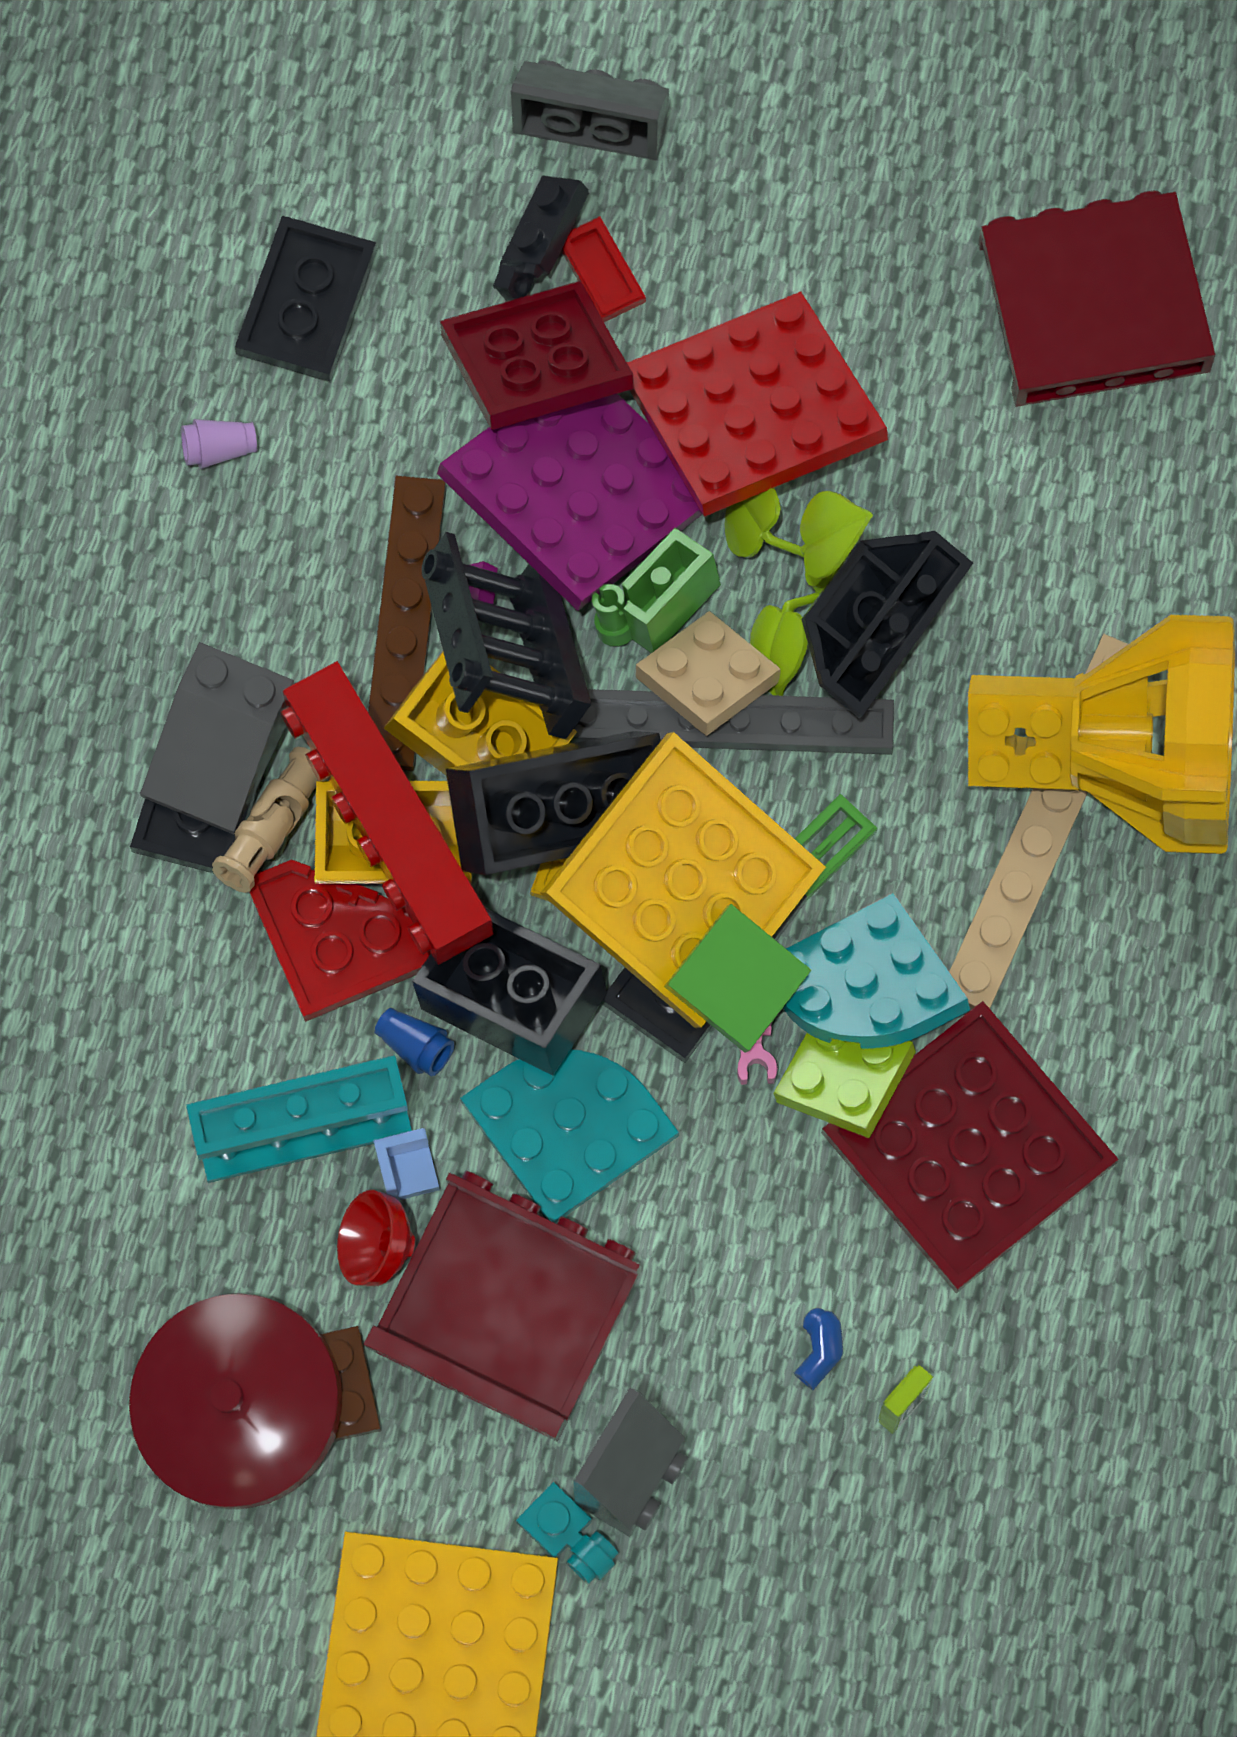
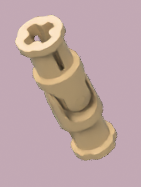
[212,747,328,893]

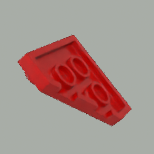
[249,859,431,1022]

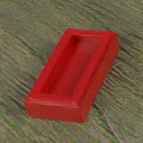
[561,216,646,322]

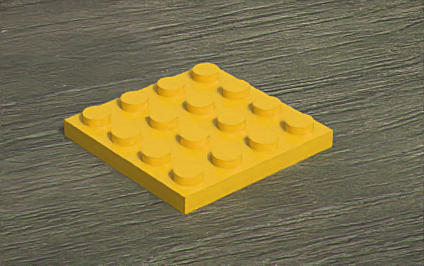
[540,732,826,1028]
[316,1532,558,1737]

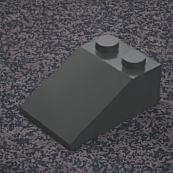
[140,642,294,835]
[574,1387,689,1537]

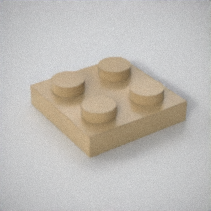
[636,611,781,736]

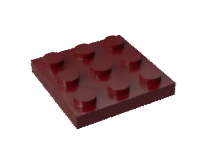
[440,281,634,430]

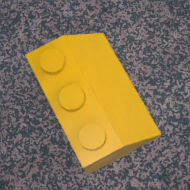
[384,651,577,775]
[315,781,472,884]

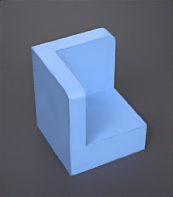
[374,1128,440,1201]

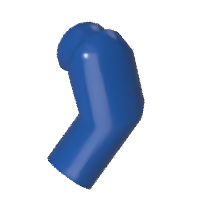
[794,1308,843,1390]

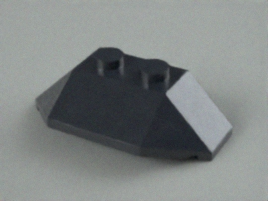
[801,531,974,718]

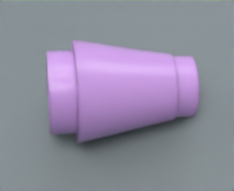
[181,419,257,469]

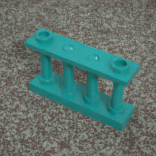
[186,1055,412,1183]

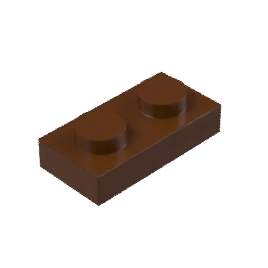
[320,1326,381,1442]

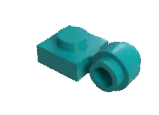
[516,1482,619,1584]

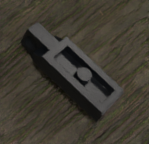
[493,175,589,301]

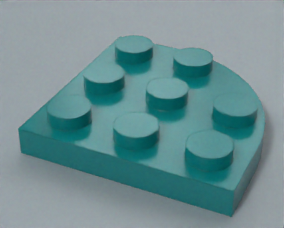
[783,893,970,1049]
[460,1049,679,1223]

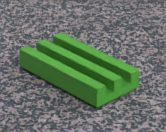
[795,794,878,901]

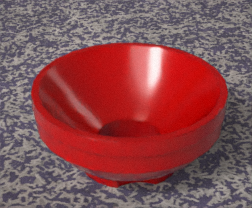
[337,1190,415,1287]

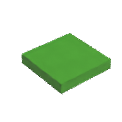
[664,904,812,1053]

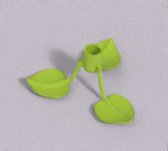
[725,488,873,696]

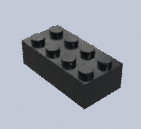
[445,731,661,875]

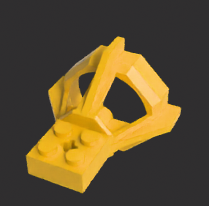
[968,615,1235,854]

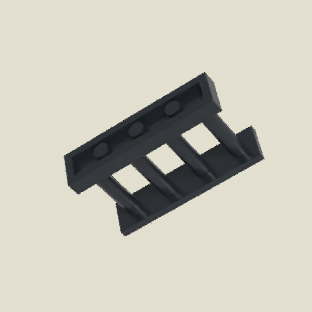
[422,532,591,739]

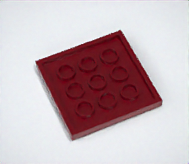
[821,1001,1119,1293]

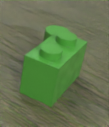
[592,528,721,653]

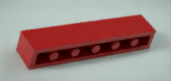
[280,661,493,965]

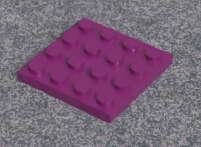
[437,394,702,611]

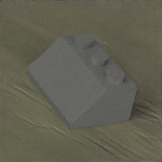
[511,60,669,161]

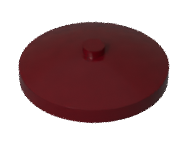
[129,1294,342,1509]

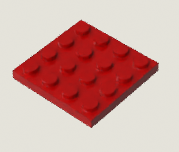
[627,291,888,517]

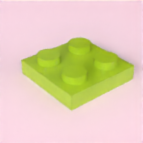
[773,1033,916,1138]

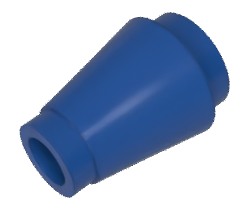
[374,1008,454,1076]

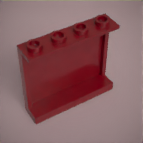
[978,191,1216,407]
[363,1170,642,1442]

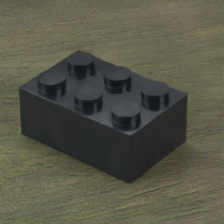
[412,908,607,1076]

